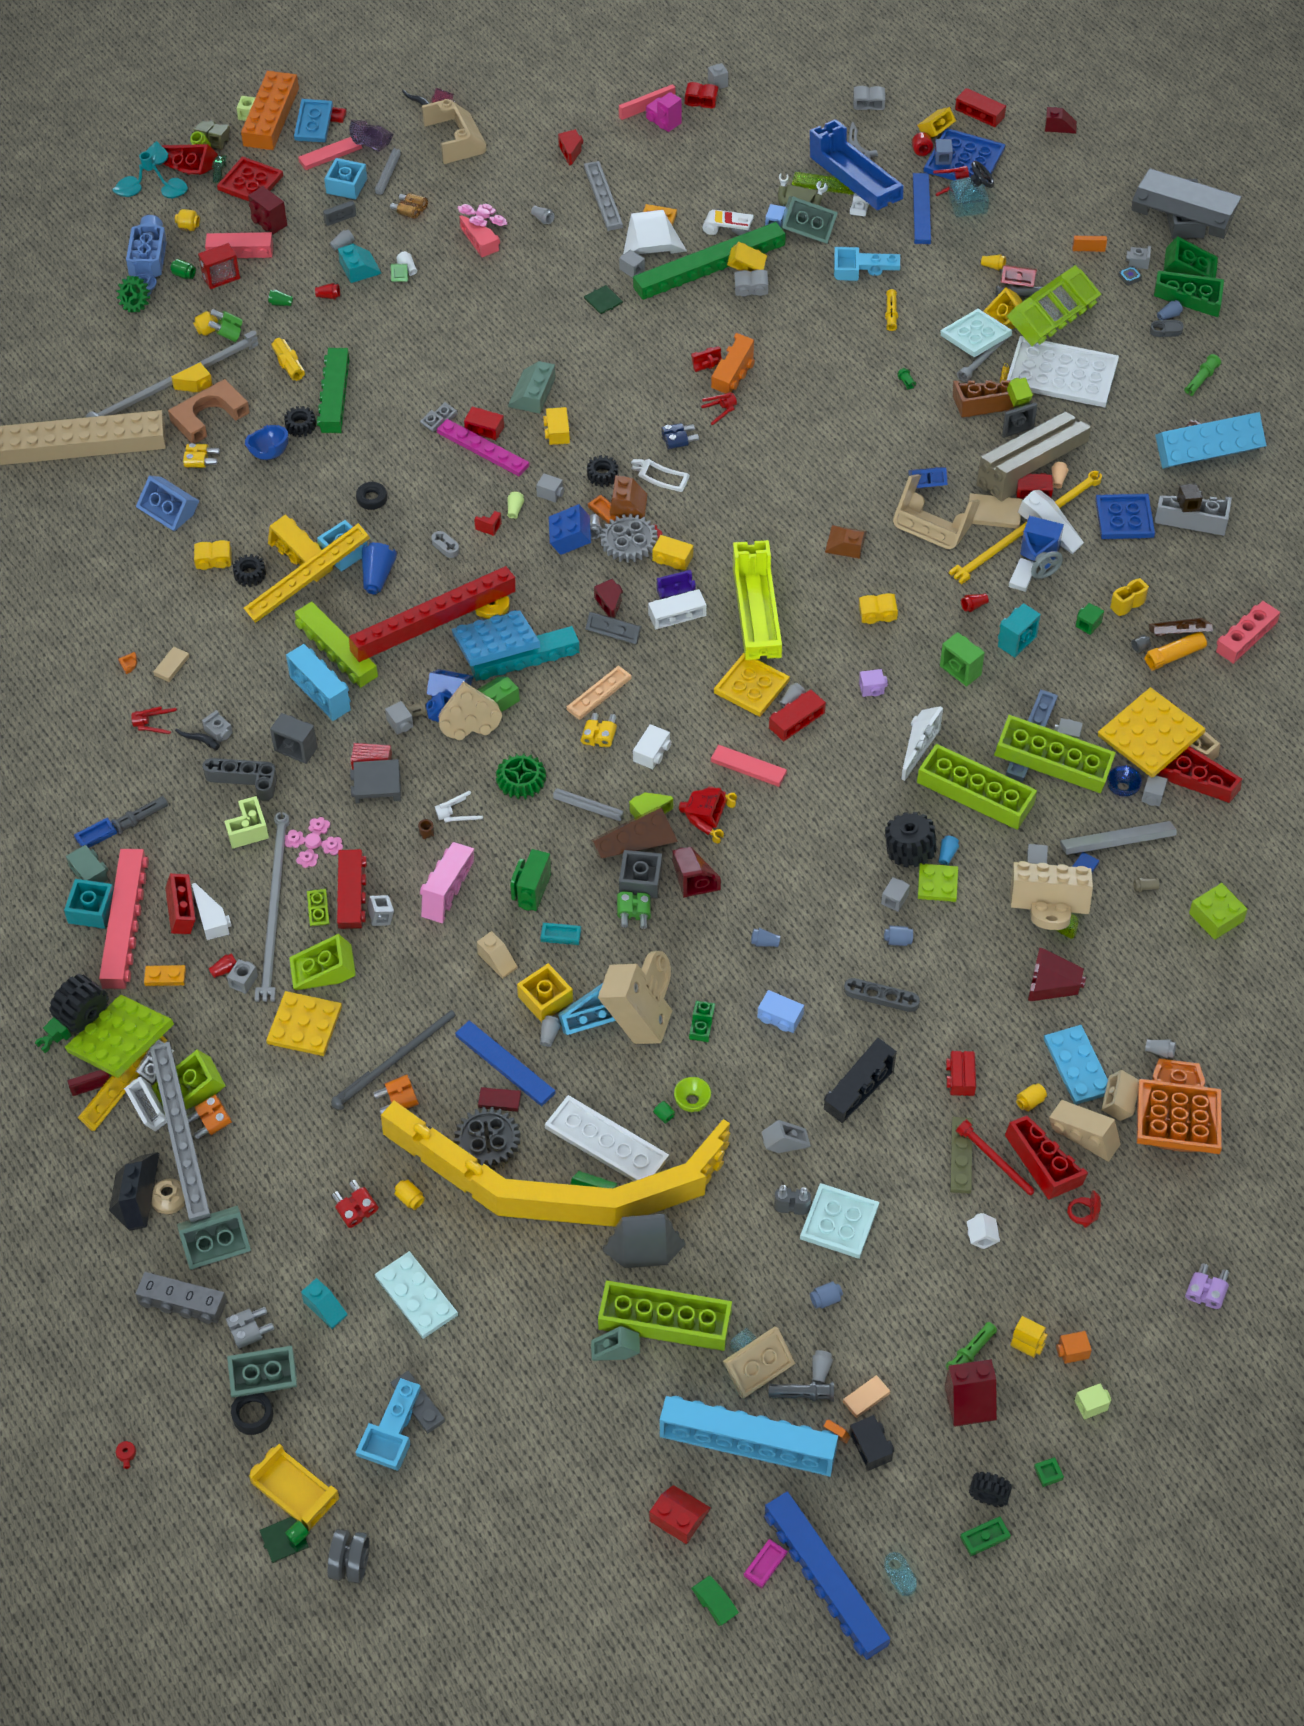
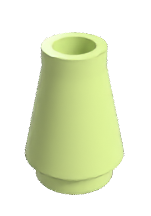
[507,492,525,519]

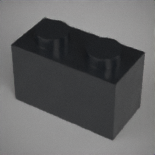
[849,1415,895,1471]

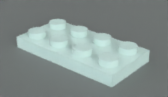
[375,1251,458,1339]

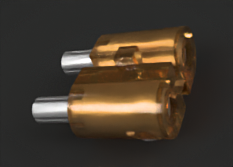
[390,193,428,219]

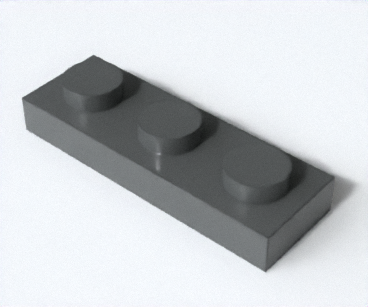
[585,612,642,644]
[390,1371,445,1434]

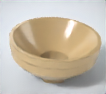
[151,1178,185,1214]

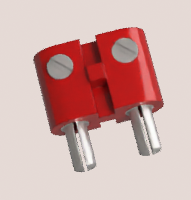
[332,1180,379,1228]

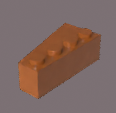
[953,380,1013,418]

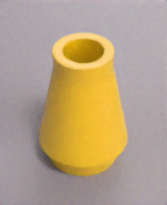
[981,254,1006,271]

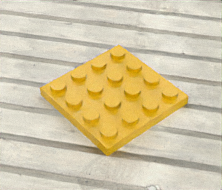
[1098,687,1205,778]

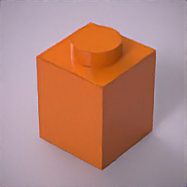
[1056,1331,1092,1364]

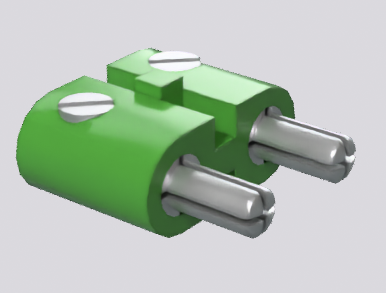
[208,309,242,342]
[617,892,651,929]

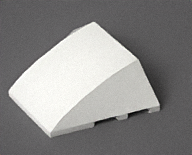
[623,210,687,255]

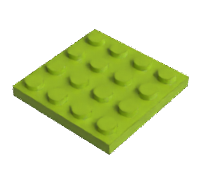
[65,995,174,1078]

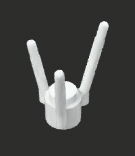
[435,791,483,823]

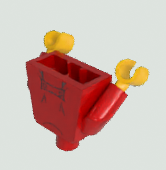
[679,786,737,844]

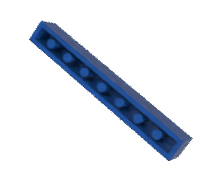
[764,1491,890,1660]

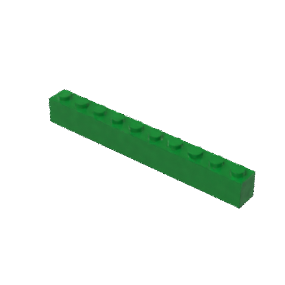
[633,222,786,300]

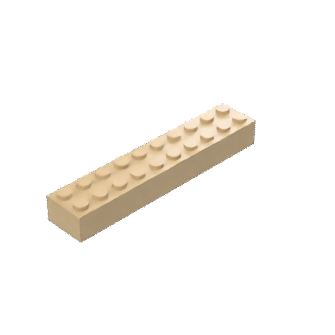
[0,410,166,465]

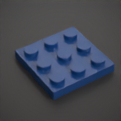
[1095,494,1155,539]

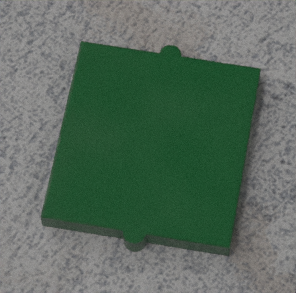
[584,285,623,314]
[259,1516,309,1563]

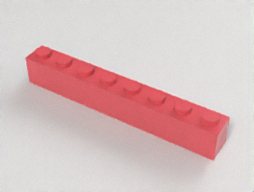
[99,849,149,989]

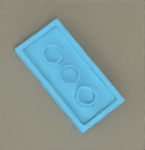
[1044,1025,1108,1105]

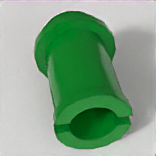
[897,368,916,390]

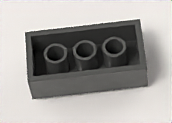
[1166,179,1207,239]

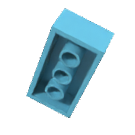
[286,644,351,721]

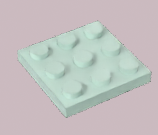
[941,309,1012,357]
[800,1183,879,1259]

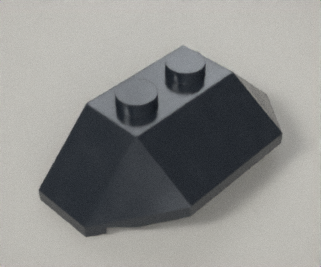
[109,1152,160,1231]

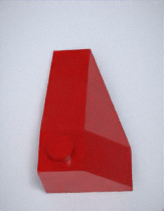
[161,144,218,175]

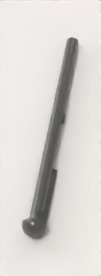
[331,1010,456,1110]

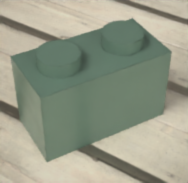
[66,845,108,883]

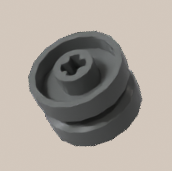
[327,1529,370,1584]

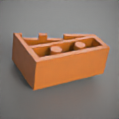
[711,333,755,394]

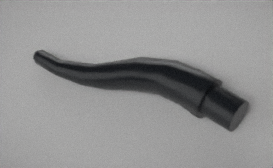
[402,90,430,106]
[175,729,220,751]

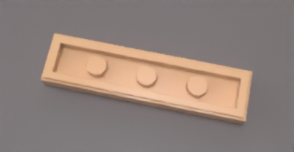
[567,665,632,720]

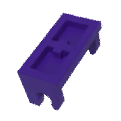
[656,570,696,600]

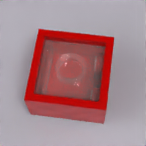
[198,243,240,289]

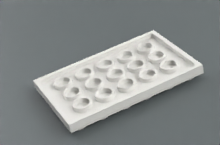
[1007,336,1119,407]

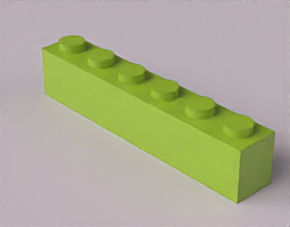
[294,602,378,688]

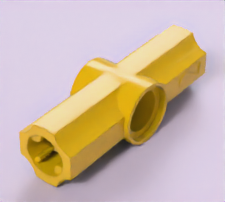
[271,338,305,381]

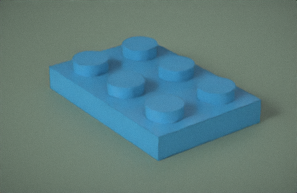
[294,99,333,143]

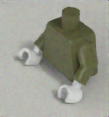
[778,173,827,207]

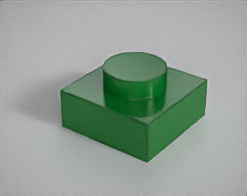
[1034,1457,1064,1487]

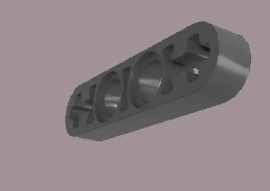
[844,978,920,1012]

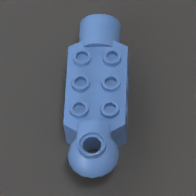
[126,215,167,296]

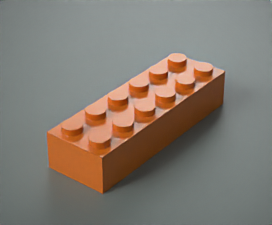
[241,71,299,150]

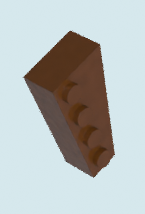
[590,807,678,859]

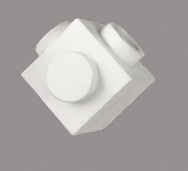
[967,1213,1000,1249]

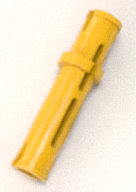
[885,289,898,331]

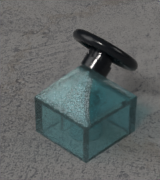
[948,161,995,218]

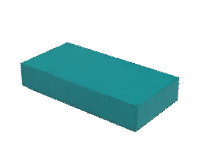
[540,922,582,945]

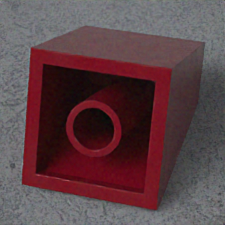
[945,1359,997,1427]

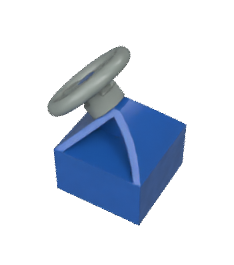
[1020,515,1064,579]

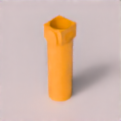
[1144,632,1207,671]

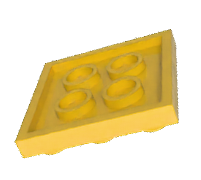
[714,653,790,717]
[266,991,342,1056]

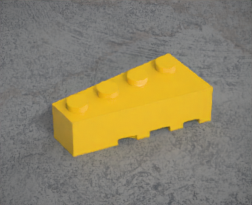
[268,514,333,582]

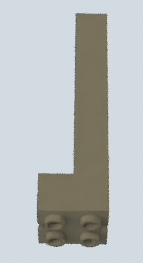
[976,411,1091,502]

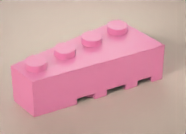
[420,842,474,923]

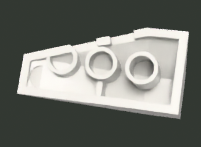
[1018,490,1084,554]
[902,706,943,781]

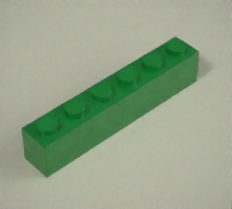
[317,348,350,433]

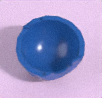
[245,425,289,460]

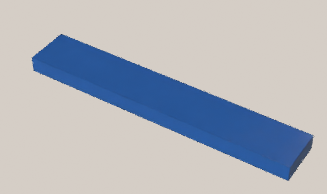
[913,173,931,244]
[455,1020,556,1107]

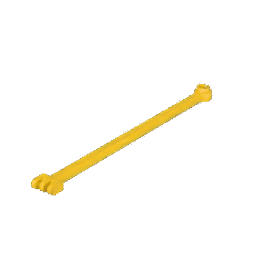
[949,471,1102,584]

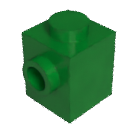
[1075,603,1104,635]

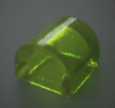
[1056,914,1079,939]

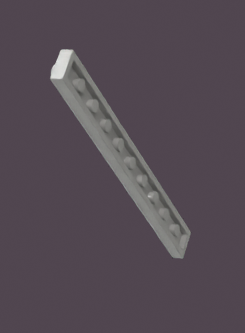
[150,1042,211,1223]

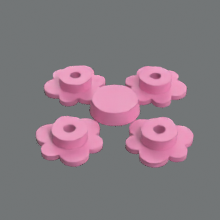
[458,204,507,227]
[285,817,343,868]

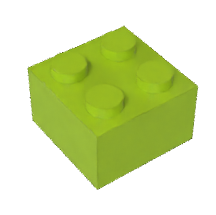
[1189,883,1248,940]

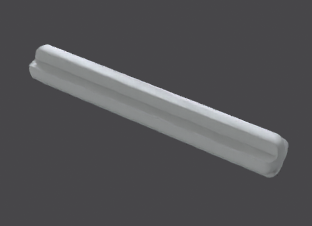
[375,148,401,195]
[553,788,624,821]

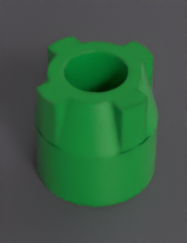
[653,1101,675,1124]
[285,1520,310,1546]

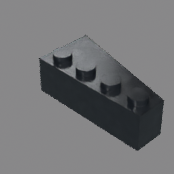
[824,1038,897,1124]

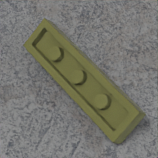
[950,1117,973,1194]

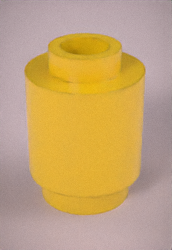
[1016,1083,1047,1111]
[394,1180,425,1210]

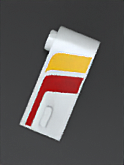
[702,210,754,235]

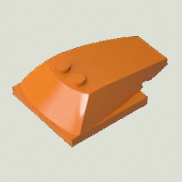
[1137,1058,1222,1154]

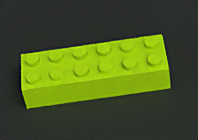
[994,715,1116,794]
[917,744,1037,830]
[598,1280,732,1351]

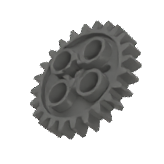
[454,1107,521,1169]

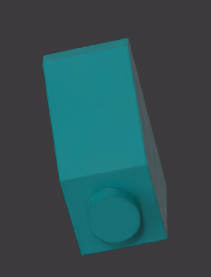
[301,1278,348,1329]

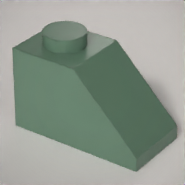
[591,1326,640,1361]

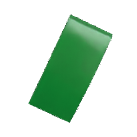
[689,1001,715,1042]
[691,1575,739,1626]

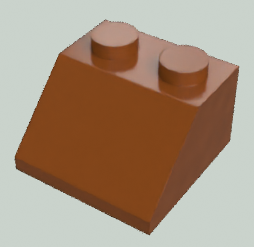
[610,475,647,519]

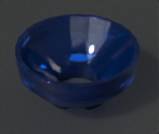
[1107,766,1142,796]

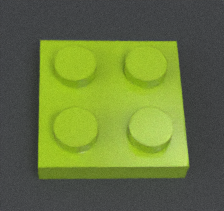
[918,863,958,902]

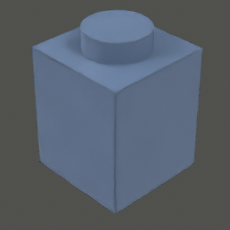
[934,139,953,165]

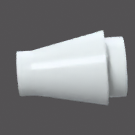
[396,251,417,276]

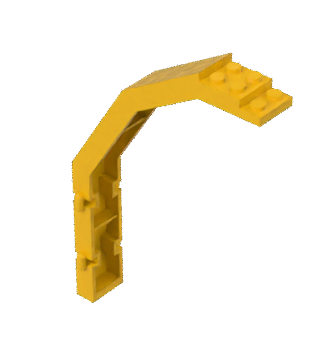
[381,1101,730,1227]

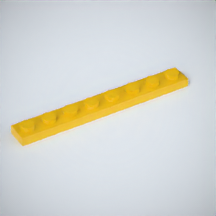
[244,523,370,623]

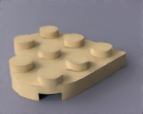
[438,681,502,740]

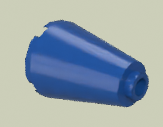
[361,542,397,595]

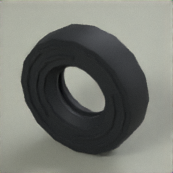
[356,482,387,510]

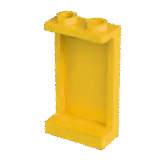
[249,1444,339,1531]

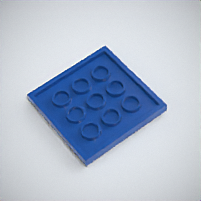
[924,128,1005,189]

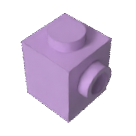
[859,669,888,697]

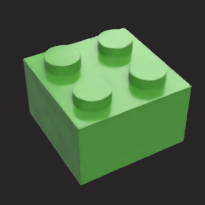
[940,632,985,687]

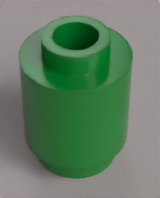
[170,259,196,280]

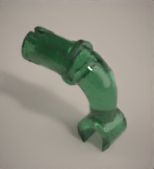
[212,155,227,183]

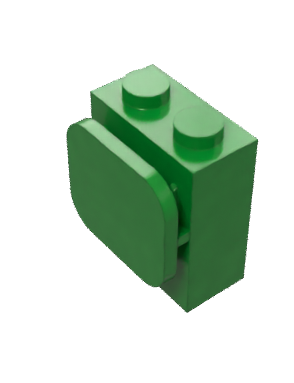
[510,849,551,911]

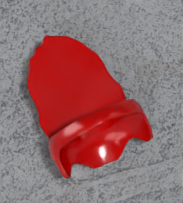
[1067,1190,1101,1228]

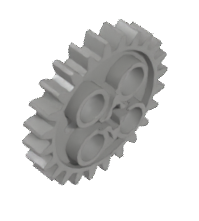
[600,514,658,563]

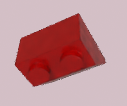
[649,1485,711,1544]

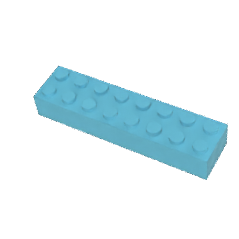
[660,1396,838,1477]

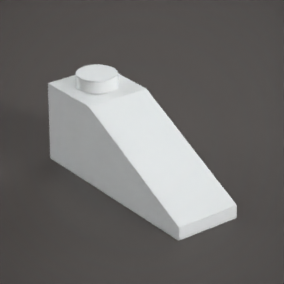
[192,883,231,940]

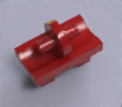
[691,346,722,372]

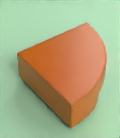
[118,652,137,674]

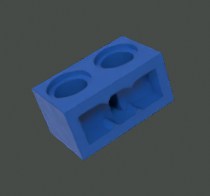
[908,467,948,488]

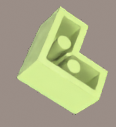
[224,796,269,849]

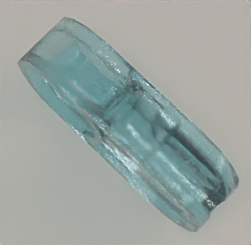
[884,1552,917,1596]

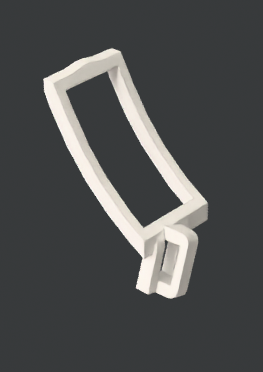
[631,459,690,492]

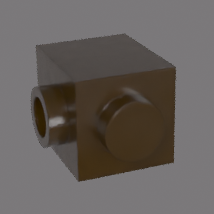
[1177,484,1203,512]

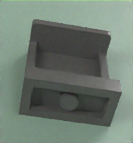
[350,759,401,803]

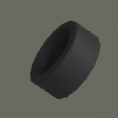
[230,1393,274,1435]

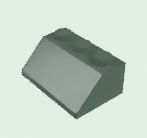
[782,196,838,244]
[508,361,556,414]
[177,1206,251,1270]
[227,1346,297,1398]

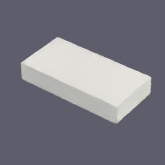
[1009,558,1035,592]

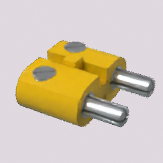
[183,443,220,468]
[581,713,617,747]

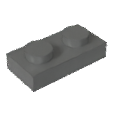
[323,201,356,226]

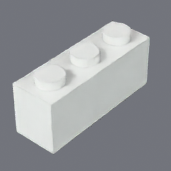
[648,589,706,630]

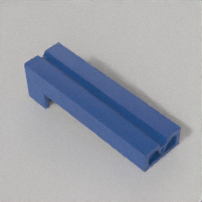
[810,119,903,210]

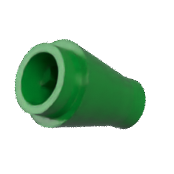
[268,289,293,306]

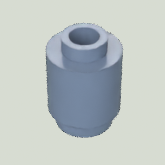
[884,925,913,946]
[810,1281,843,1309]

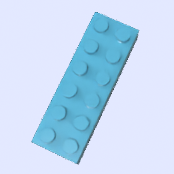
[1155,412,1267,469]

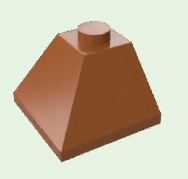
[825,525,867,559]

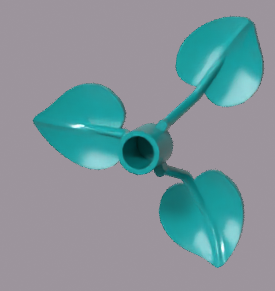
[112,141,188,198]

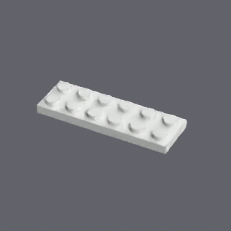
[545,1095,669,1181]

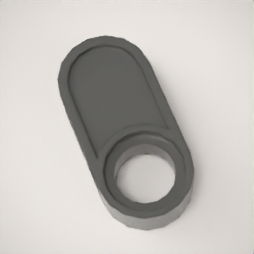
[1150,320,1184,337]

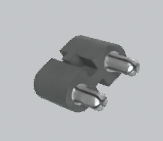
[774,1185,811,1215]

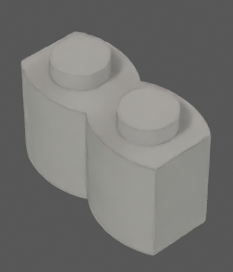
[853,86,885,110]
[735,270,768,296]

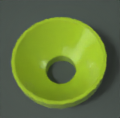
[674,1077,711,1112]

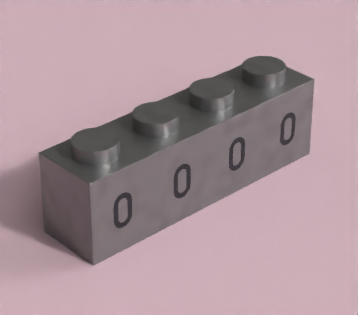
[135,1272,227,1324]

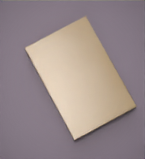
[969,493,1022,529]
[723,1327,795,1399]

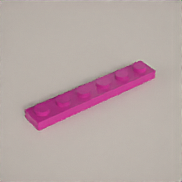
[437,419,529,476]

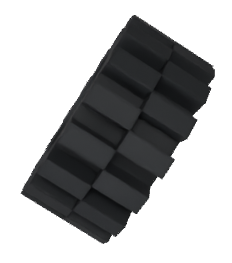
[284,406,316,437]
[587,455,618,487]
[233,554,266,587]
[969,1472,1012,1507]

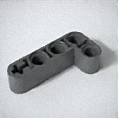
[202,758,277,801]

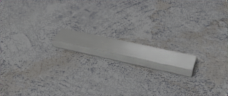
[584,161,623,231]
[1060,821,1177,855]

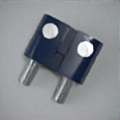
[661,423,699,450]

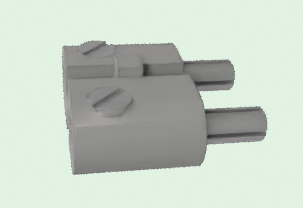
[226,1307,274,1349]

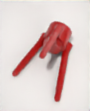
[933,166,969,196]
[701,392,737,425]
[131,706,177,734]

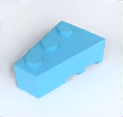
[558,983,616,1035]

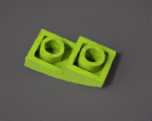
[307,889,330,927]

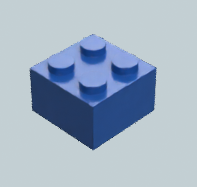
[549,504,591,555]

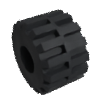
[885,812,937,868]
[49,974,109,1034]

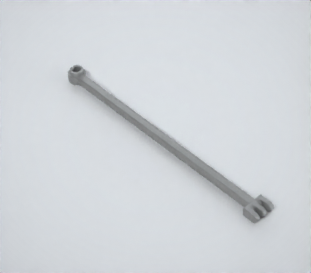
[86,331,258,417]
[255,812,290,1002]

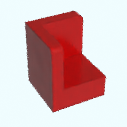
[474,511,502,536]

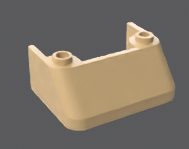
[422,99,487,164]
[893,474,980,549]

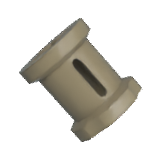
[405,700,427,718]

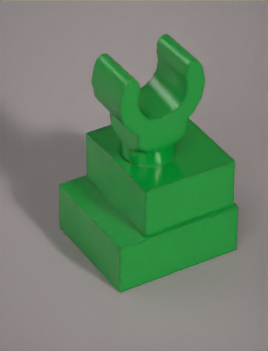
[35,1017,72,1053]

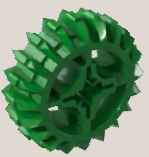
[496,753,546,800]

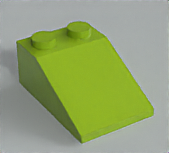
[289,934,356,991]
[151,1050,226,1110]

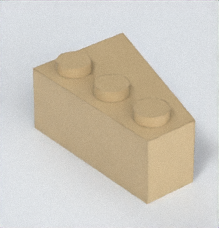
[1049,1100,1121,1162]

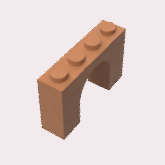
[168,379,250,444]

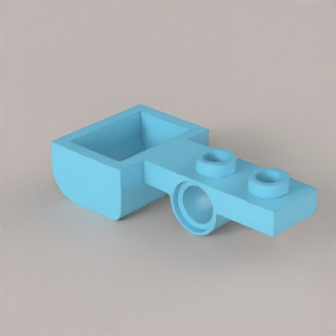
[834,247,900,281]
[355,1378,421,1471]

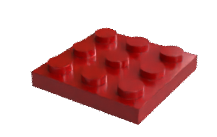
[217,156,284,201]

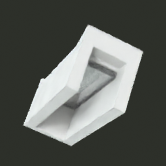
[124,1077,167,1131]

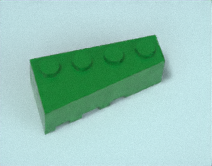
[1154,271,1224,317]

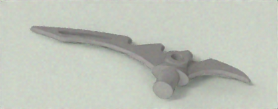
[849,122,878,159]

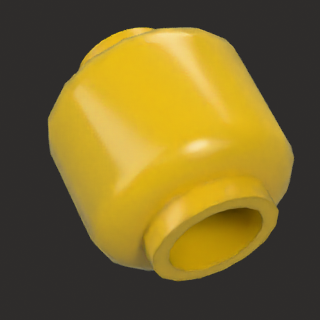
[175,209,200,231]
[193,311,219,336]

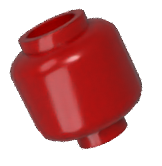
[911,132,933,156]

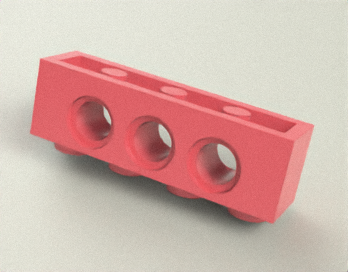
[1216,601,1280,664]

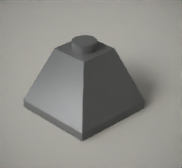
[1002,403,1037,438]

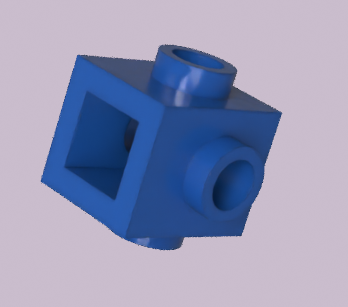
[426,692,451,723]

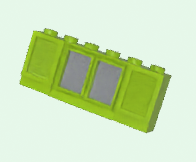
[1007,265,1101,347]

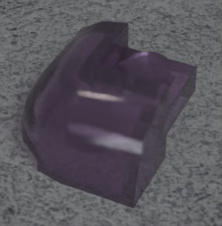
[349,120,394,151]

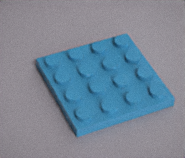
[451,610,540,666]

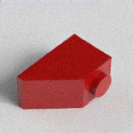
[558,129,583,165]

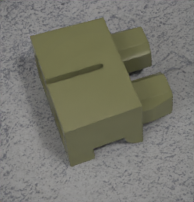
[193,121,230,150]

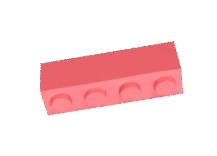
[205,232,273,258]

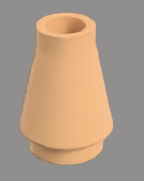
[1051,462,1069,489]

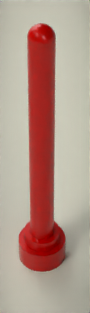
[955,1119,1034,1195]

